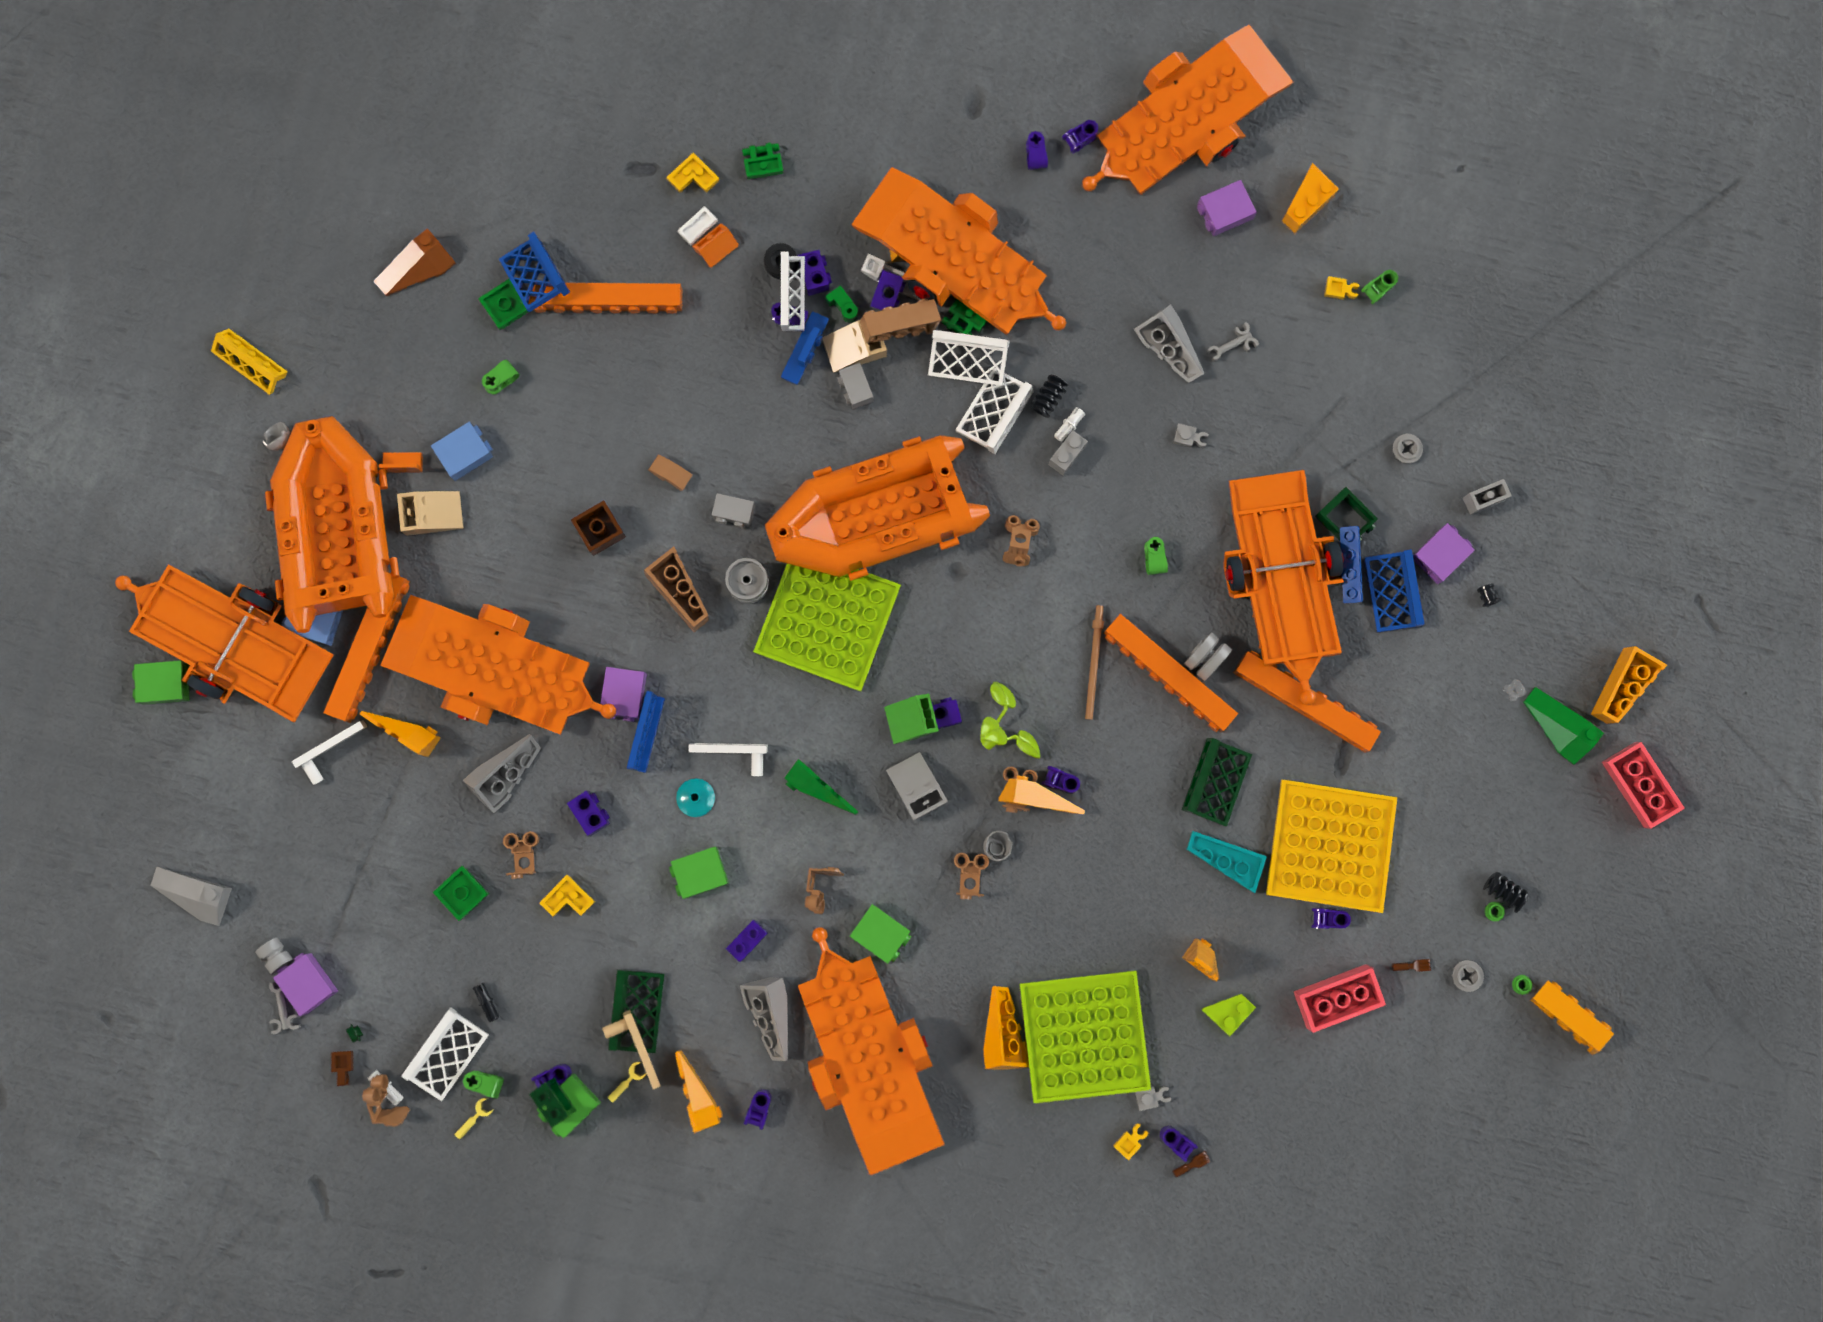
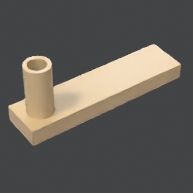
[602,1010,660,1089]

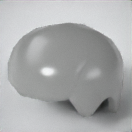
[262,422,291,451]
[983,830,1013,862]

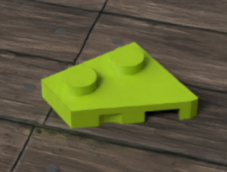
[1201,994,1256,1036]

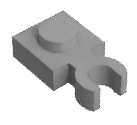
[1173,423,1209,448]
[1134,1086,1171,1111]

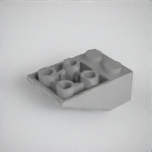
[886,752,948,821]

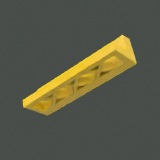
[211,329,288,395]

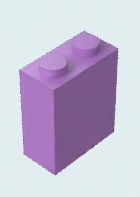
[1197,180,1257,236]
[1413,523,1474,584]
[599,667,647,722]
[273,953,338,1016]

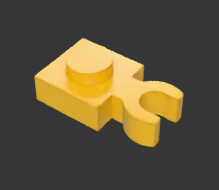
[1324,276,1359,299]
[1113,1123,1148,1161]

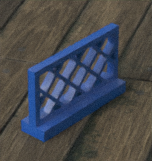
[499,232,570,312]
[1364,549,1425,633]
[627,691,665,773]

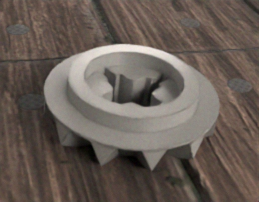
[1392,434,1423,464]
[1451,960,1484,992]

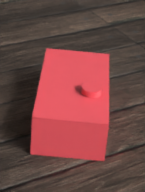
[1602,742,1685,829]
[1294,964,1386,1033]

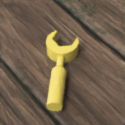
[608,1061,647,1102]
[455,1098,494,1139]

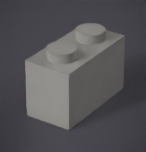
[837,363,874,409]
[1048,430,1088,476]
[1463,479,1512,515]
[712,493,755,529]

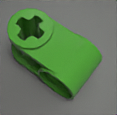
[1361,270,1398,305]
[482,360,520,395]
[1144,537,1168,575]
[463,1071,504,1098]

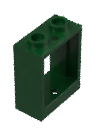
[1315,487,1378,541]
[529,1078,577,1128]

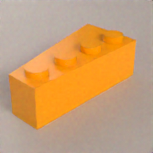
[1591,646,1667,724]
[1530,981,1614,1055]

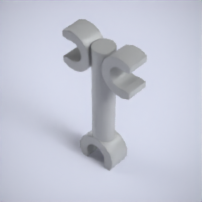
[1207,322,1259,362]
[269,982,301,1034]

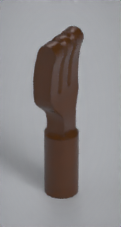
[1392,959,1431,972]
[1172,1150,1211,1178]

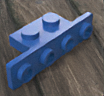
[781,312,829,385]
[1340,526,1363,604]

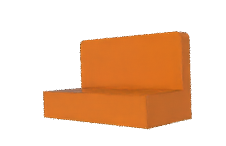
[692,223,739,268]
[379,452,423,473]

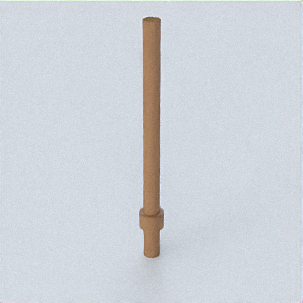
[1085,605,1104,720]

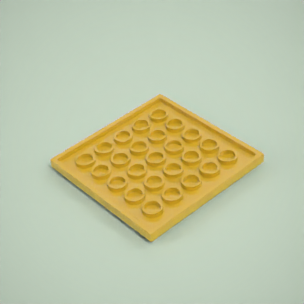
[1266,779,1397,913]

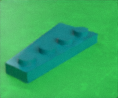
[1186,831,1267,893]

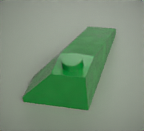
[1523,687,1604,765]
[785,759,858,815]

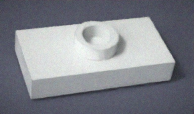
[678,206,718,246]

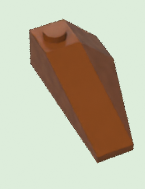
[374,228,456,296]

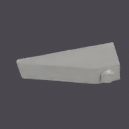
[1134,304,1204,383]
[463,734,541,813]
[150,867,232,926]
[740,977,788,1061]

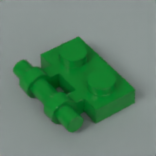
[742,142,784,180]
[941,299,987,335]

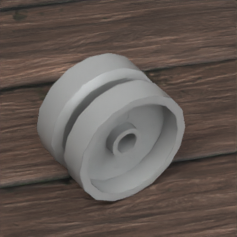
[725,558,769,604]
[1184,632,1232,681]

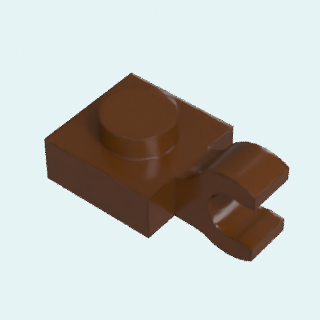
[331,1051,353,1086]

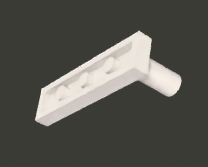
[291,720,367,785]
[689,743,768,776]

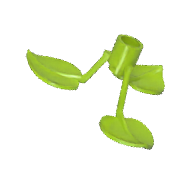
[980,681,1041,759]

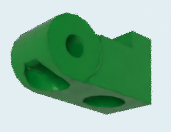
[825,285,858,323]

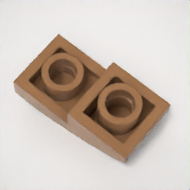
[648,454,692,491]

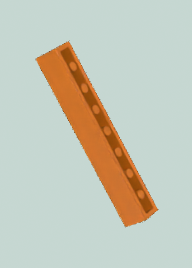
[529,283,682,314]
[323,572,410,723]
[1104,613,1239,733]
[1233,651,1381,753]

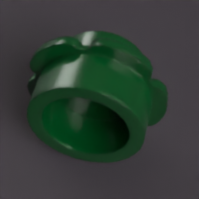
[346,1024,363,1043]

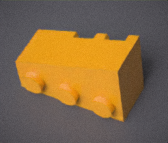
[1282,163,1339,233]

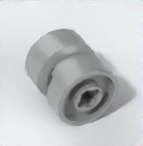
[255,937,293,975]

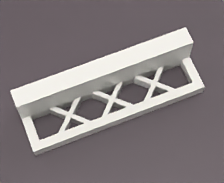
[781,252,805,331]

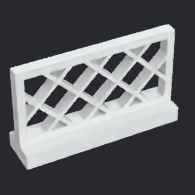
[928,330,1010,386]
[956,368,1033,454]
[401,1007,489,1101]

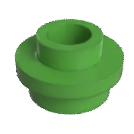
[1485,902,1505,921]
[1512,975,1532,995]

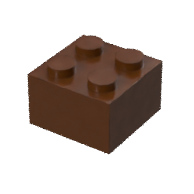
[571,500,626,556]

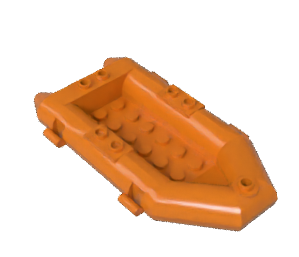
[265,416,400,633]
[765,435,990,581]

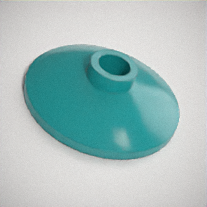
[676,778,715,817]

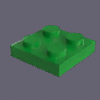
[478,279,528,331]
[433,866,489,921]

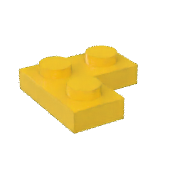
[667,153,720,193]
[539,875,596,917]

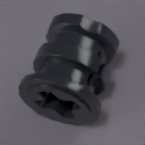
[1477,583,1501,607]

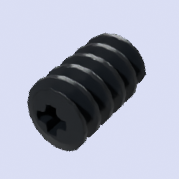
[1031,375,1068,418]
[1483,872,1528,913]

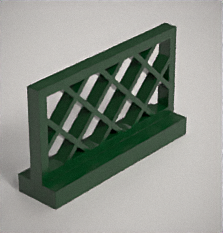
[1181,738,1252,827]
[608,969,664,1054]

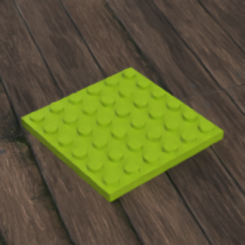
[753,564,901,692]
[1019,970,1151,1103]

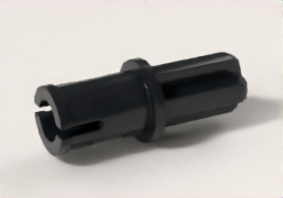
[473,982,499,1022]

